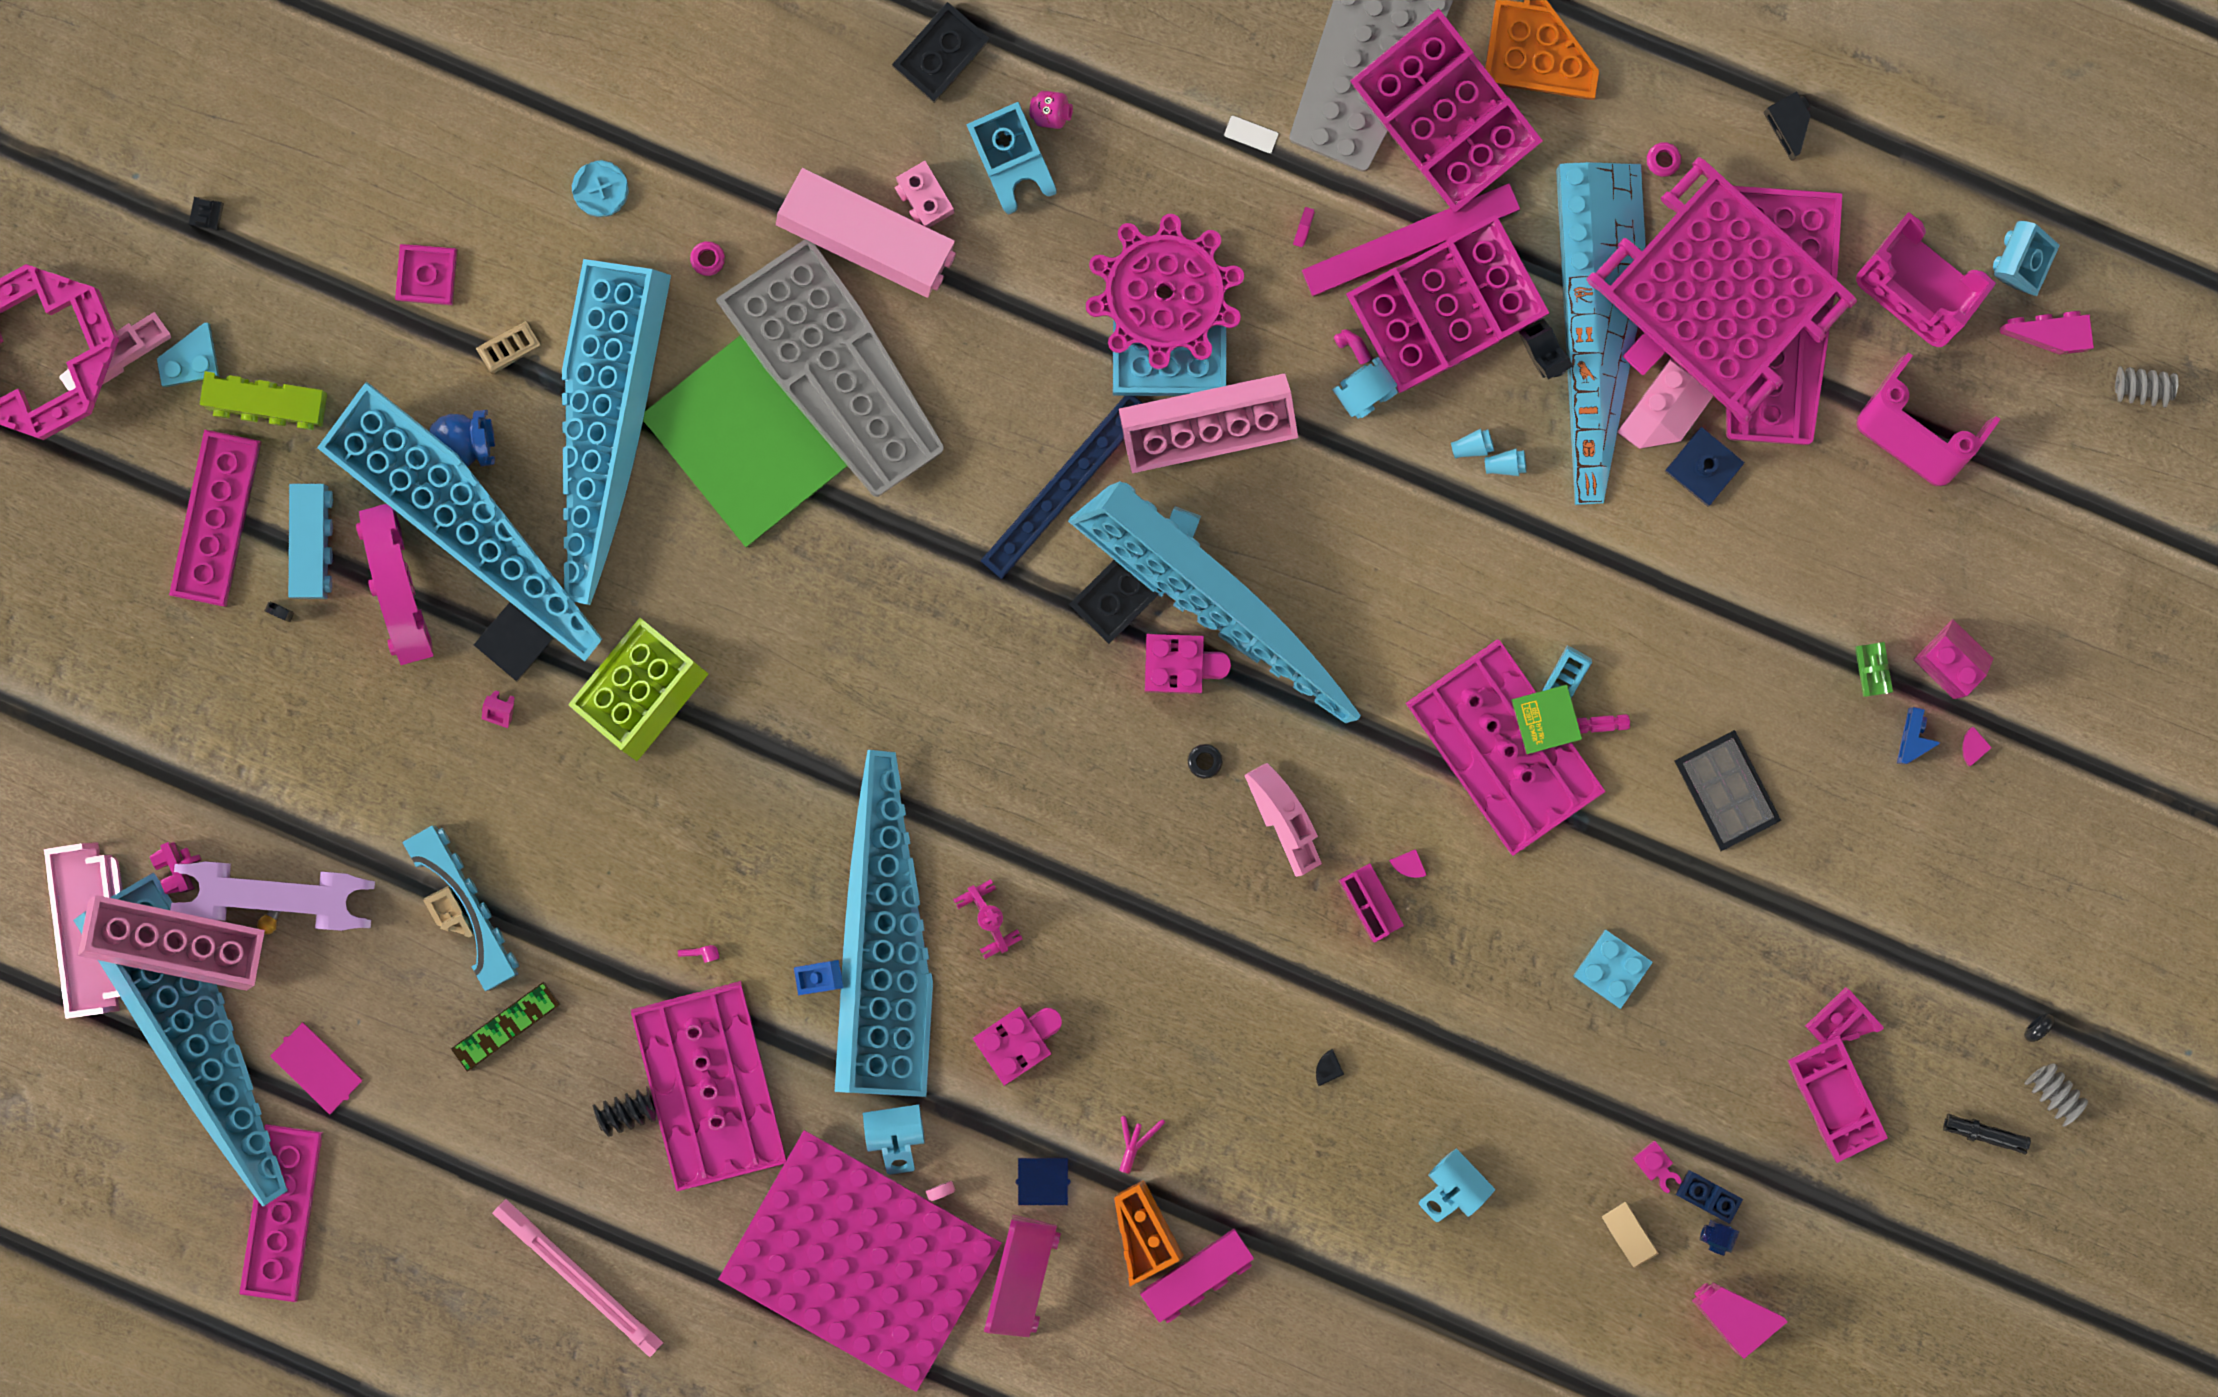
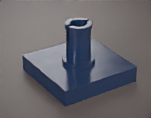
[1665,427,1745,507]

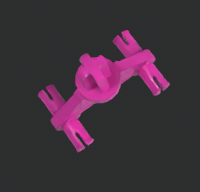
[953,879,1023,960]

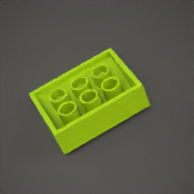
[568,618,709,761]

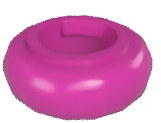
[1647,142,1681,177]
[690,241,725,276]

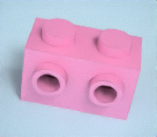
[894,161,954,228]

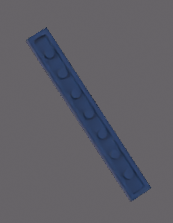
[980,396,1143,579]

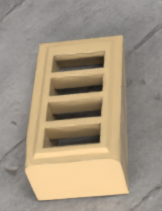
[476,321,541,374]

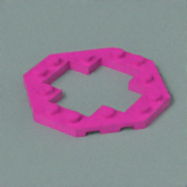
[0,264,119,440]

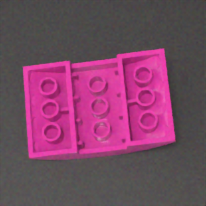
[1350,8,1543,213]
[1346,214,1549,394]

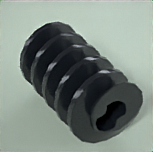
[592,1086,656,1137]

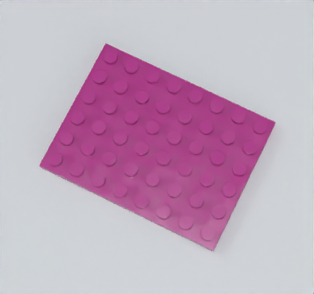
[718,1129,1002,1392]

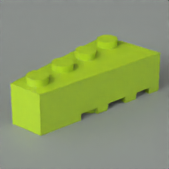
[199,371,327,430]

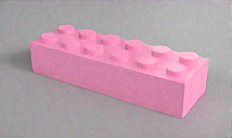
[1119,373,1298,473]
[78,895,265,991]

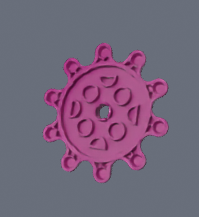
[1086,214,1244,370]

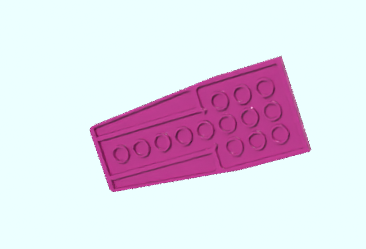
[1726,186,1843,445]

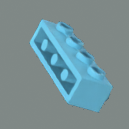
[288,484,333,599]

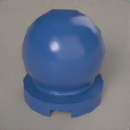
[429,410,495,466]

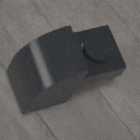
[1519,319,1573,380]

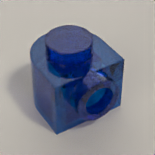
[1700,1220,1740,1256]

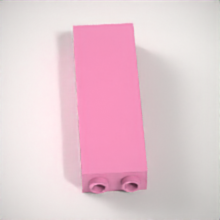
[776,168,956,298]

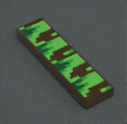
[451,982,561,1072]

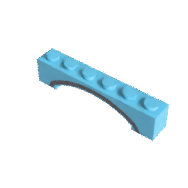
[402,825,519,991]

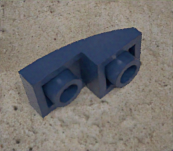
[1675,1170,1743,1224]

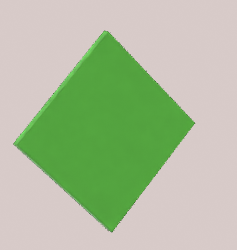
[643,335,848,548]

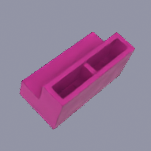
[1338,863,1404,943]

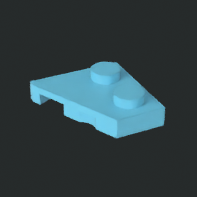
[157,323,220,387]

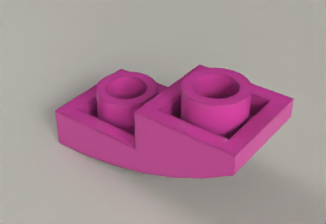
[1622,333,1665,375]

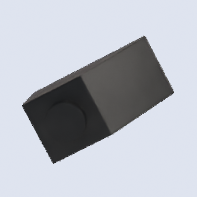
[1763,91,1811,161]

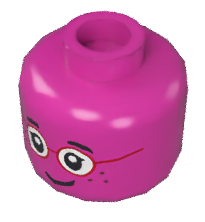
[1029,90,1073,129]

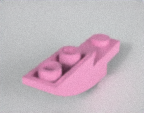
[60,312,171,391]
[1245,763,1322,877]

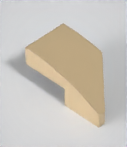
[423,886,473,937]

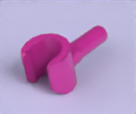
[678,945,720,963]

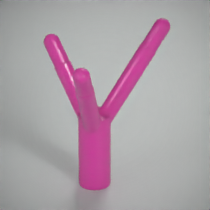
[1119,1116,1165,1174]

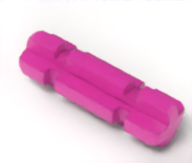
[1577,714,1630,734]

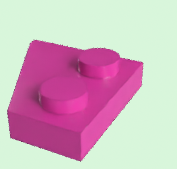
[1805,987,1884,1044]

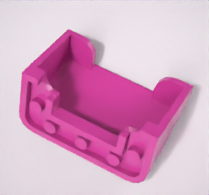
[1856,212,1996,347]

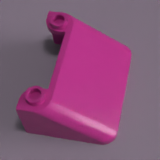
[984,1214,1061,1337]

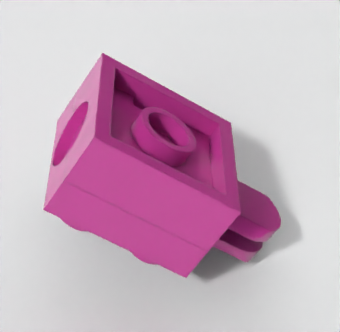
[1144,634,1231,694]
[972,1006,1062,1086]

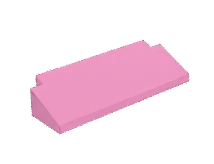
[44,842,122,1018]

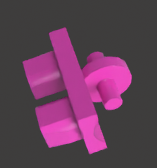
[150,842,202,894]

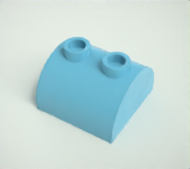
[1993,221,2060,296]

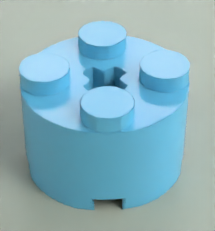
[1332,357,1398,419]

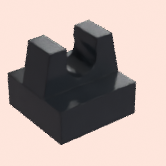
[189,197,224,231]

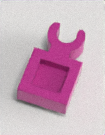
[1632,1141,1682,1193]

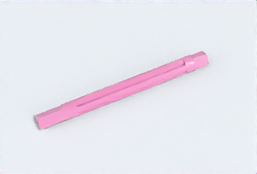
[492,1199,663,1357]

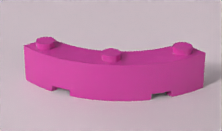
[356,504,433,665]

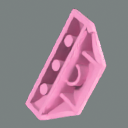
[1617,357,1713,449]

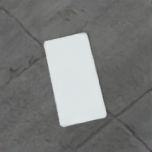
[1224,116,1278,153]

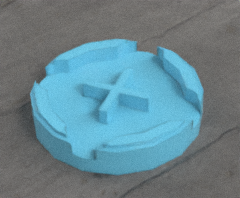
[572,160,629,218]

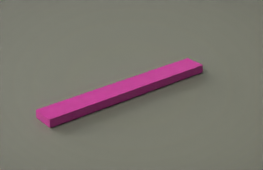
[1301,184,1520,297]

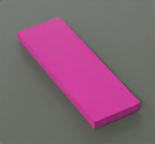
[169,430,261,607]
[239,1124,323,1302]

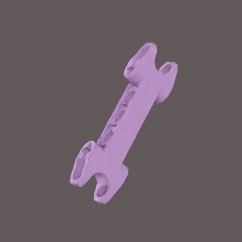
[170,861,375,931]

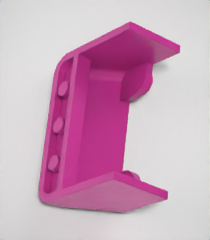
[1856,352,2001,486]

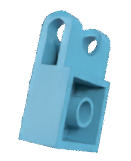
[966,102,1057,215]

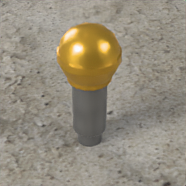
[257,910,281,935]

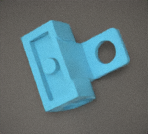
[863,1105,925,1175]
[1419,1148,1496,1222]

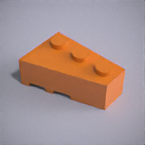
[1114,1180,1184,1286]

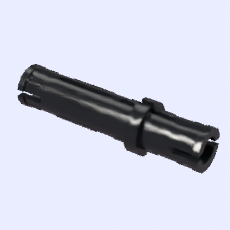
[1943,1113,2031,1155]

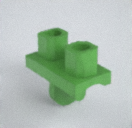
[1855,642,1893,697]

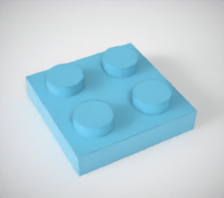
[1573,930,1653,1009]

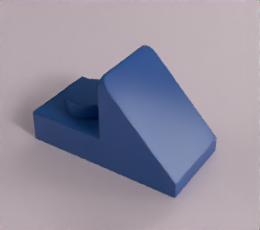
[1897,707,1940,765]
[794,960,843,995]

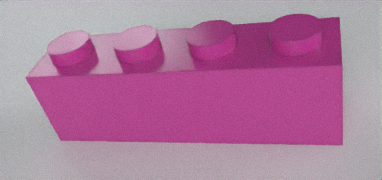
[1140,1229,1254,1323]

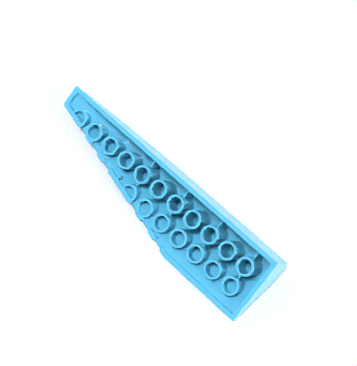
[317,382,602,661]
[73,873,287,1206]

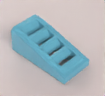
[1542,645,1592,698]

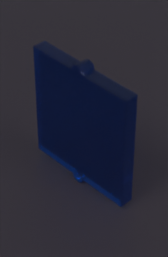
[1015,1158,1071,1205]

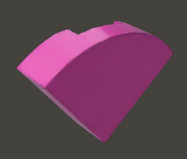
[1293,207,1315,247]
[1962,726,1992,766]
[1389,849,1426,878]

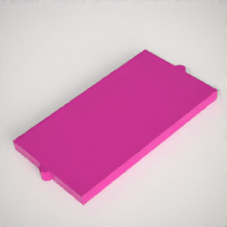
[270,1022,363,1114]

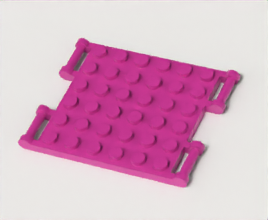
[1586,157,1857,424]

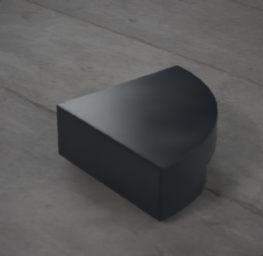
[264,601,294,622]
[1316,1049,1344,1086]

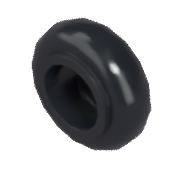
[1187,744,1223,779]
[2024,1013,2055,1042]

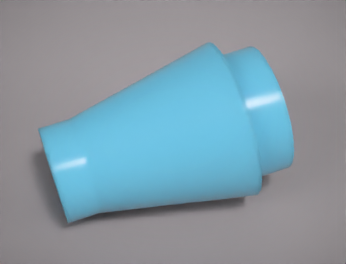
[1451,428,1494,459]
[1485,448,1526,476]

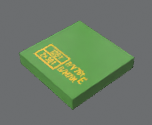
[1511,685,1582,754]

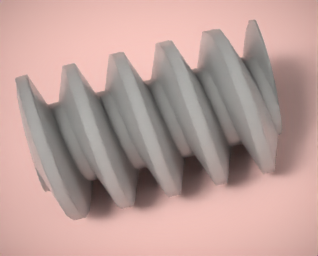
[2115,366,2178,408]
[2024,1063,2088,1127]

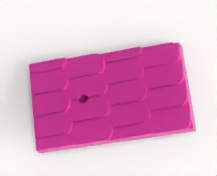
[1405,639,1606,856]
[631,981,787,1192]

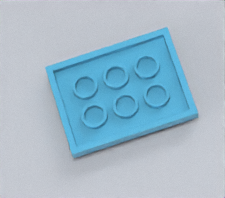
[1113,320,1226,396]

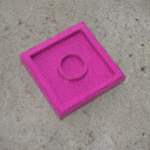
[395,244,457,306]

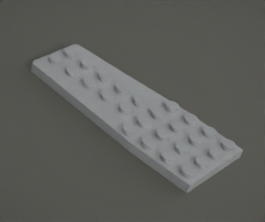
[1289,0,1453,172]
[716,239,943,497]

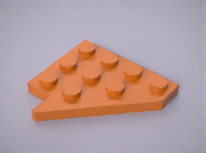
[1485,0,1599,100]

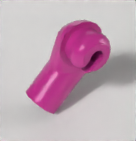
[1334,329,1372,364]

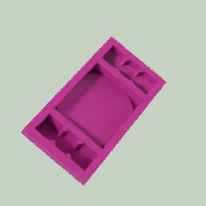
[1787,1036,1888,1163]

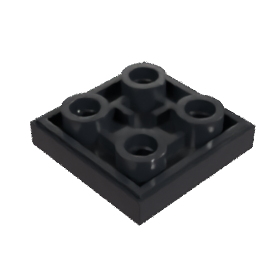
[473,602,554,682]

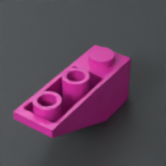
[2000,311,2094,355]

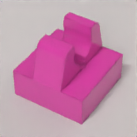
[481,690,515,728]

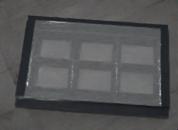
[1674,730,1781,852]

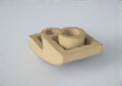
[1602,1202,1659,1268]

